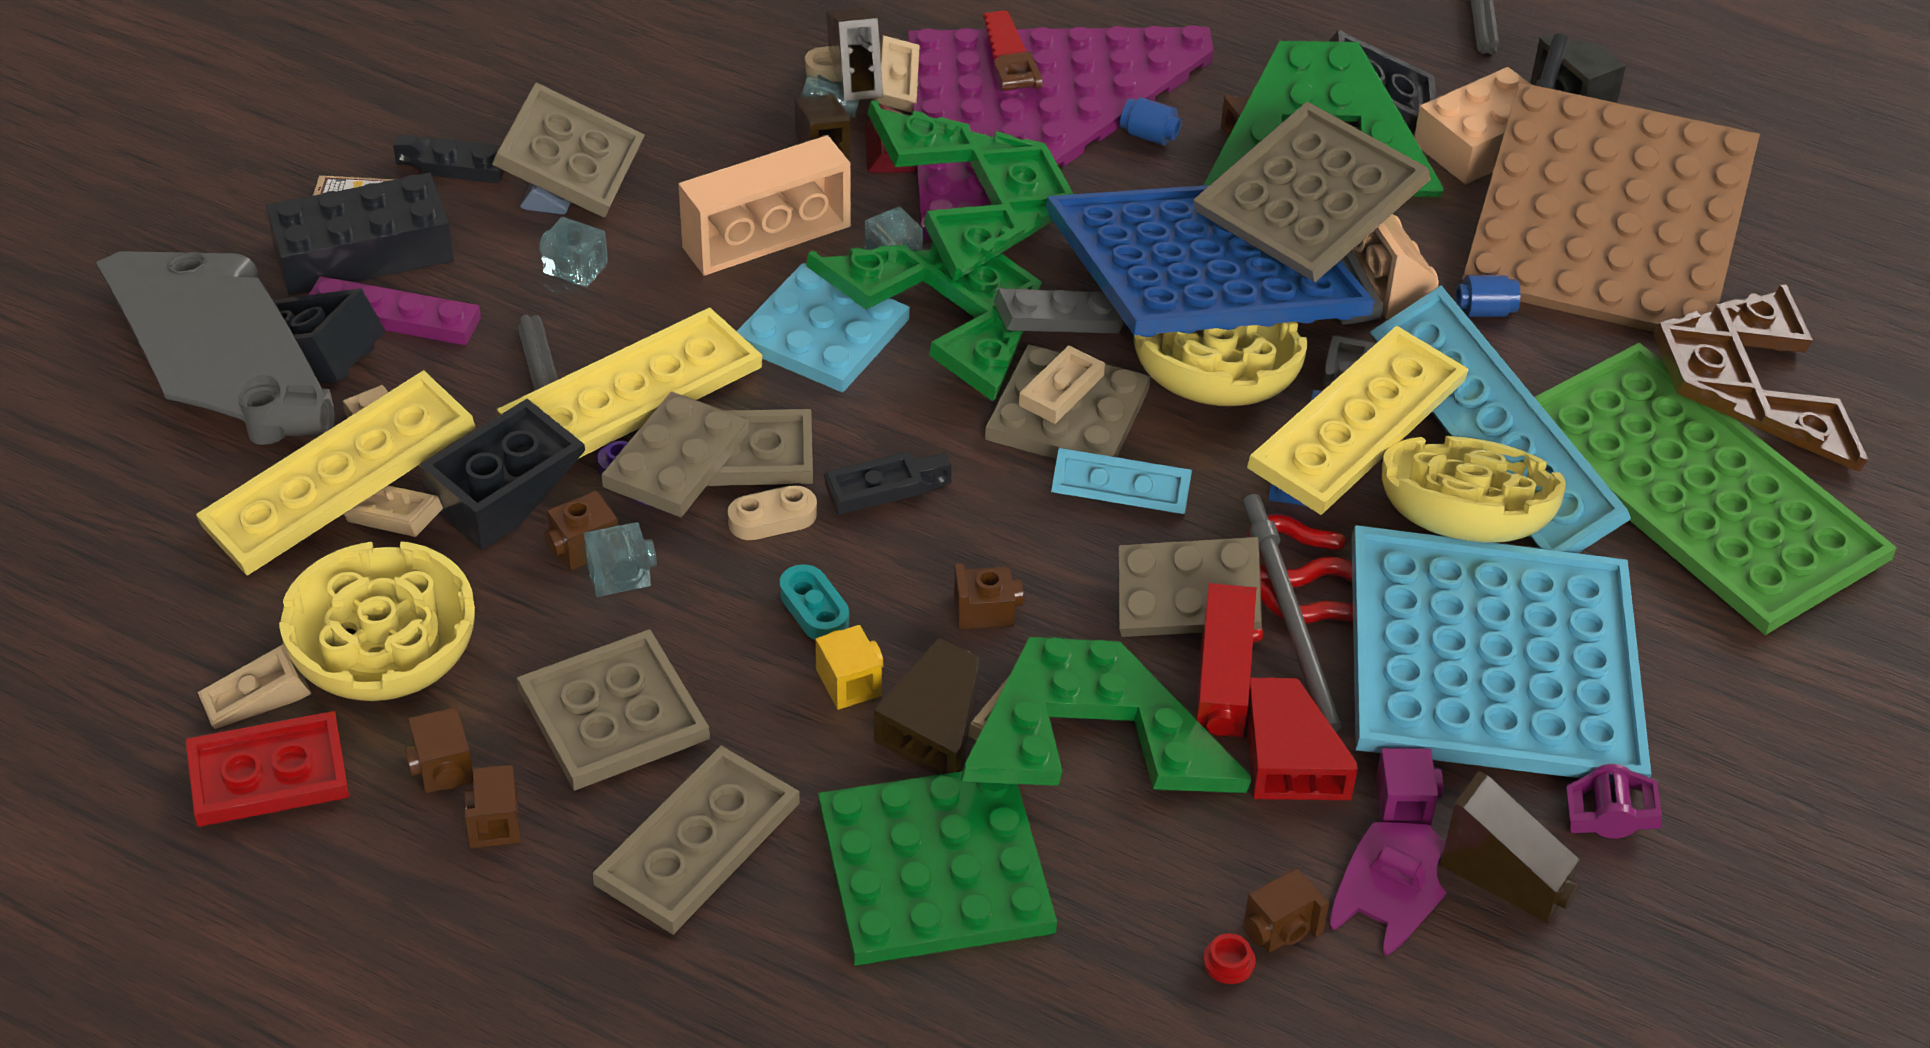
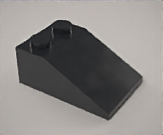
[1328,29,1436,130]
[273,288,386,384]
[419,398,585,550]

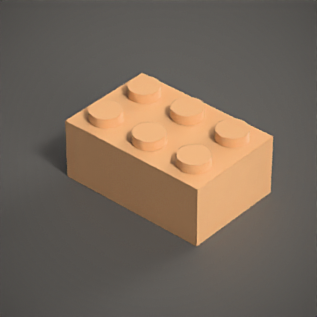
[1414,67,1532,185]

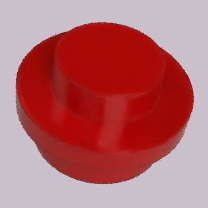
[1203,933,1256,984]

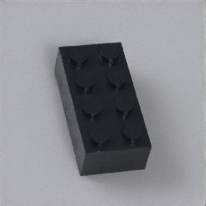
[266,173,454,295]

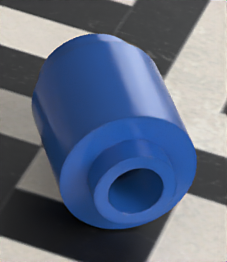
[1120,97,1182,146]
[1455,275,1520,317]

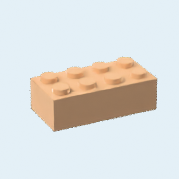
[678,135,851,276]

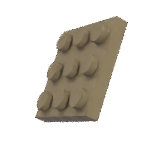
[492,82,645,218]
[985,344,1150,459]
[517,629,710,791]

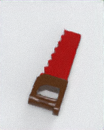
[983,11,1042,91]

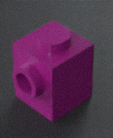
[1375,748,1443,826]

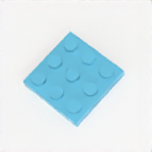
[736,263,910,393]

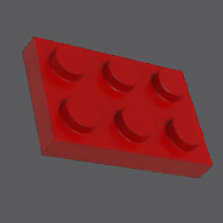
[186,711,350,827]

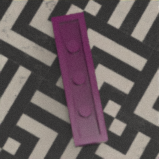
[309,276,481,345]

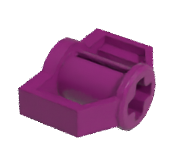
[1566,764,1662,839]

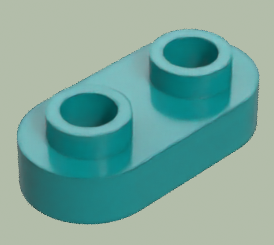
[780,564,849,640]

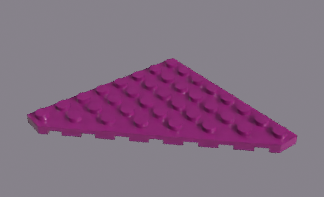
[908,25,1214,239]

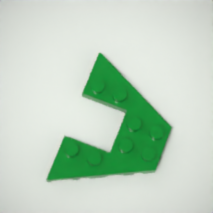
[1203,41,1443,197]
[868,101,1073,281]
[806,243,1042,401]
[961,637,1252,793]

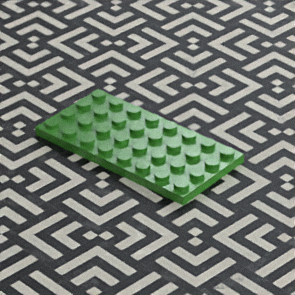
[1534,343,1897,635]

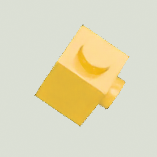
[816,625,883,710]

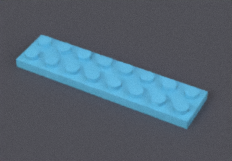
[1370,285,1631,553]

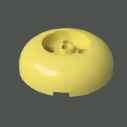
[1133,322,1307,406]
[1382,436,1566,543]
[279,542,475,701]

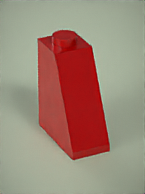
[1196,583,1257,737]
[1246,677,1358,800]

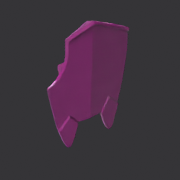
[1329,822,1446,956]

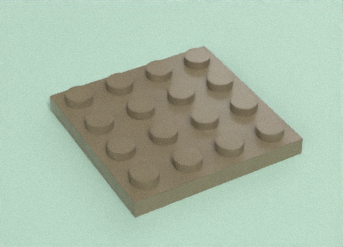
[1193,102,1431,282]

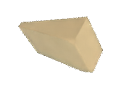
[198,644,312,729]

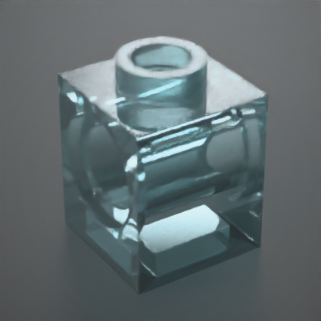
[865,206,923,251]
[539,217,608,287]
[584,522,657,597]

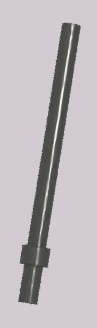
[1243,494,1342,732]

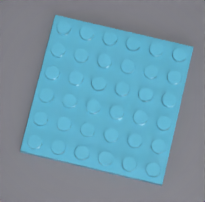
[1352,525,1651,783]

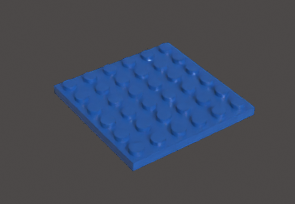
[1046,185,1374,337]

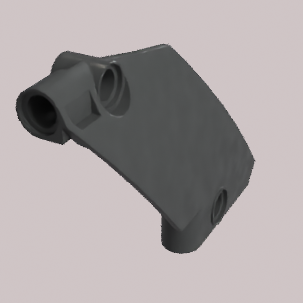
[96,251,335,445]

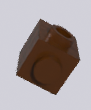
[544,490,620,571]
[405,707,473,793]

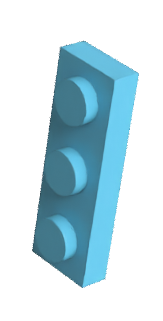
[1051,448,1192,514]

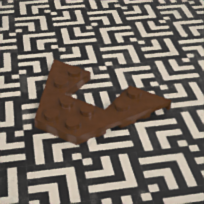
[1653,284,1868,471]

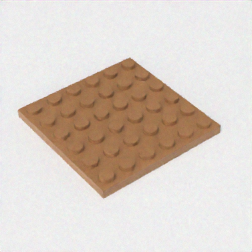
[1462,82,1760,332]

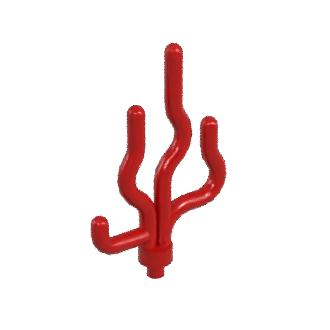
[1246,514,1353,643]

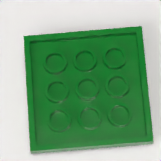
[818,771,1057,966]

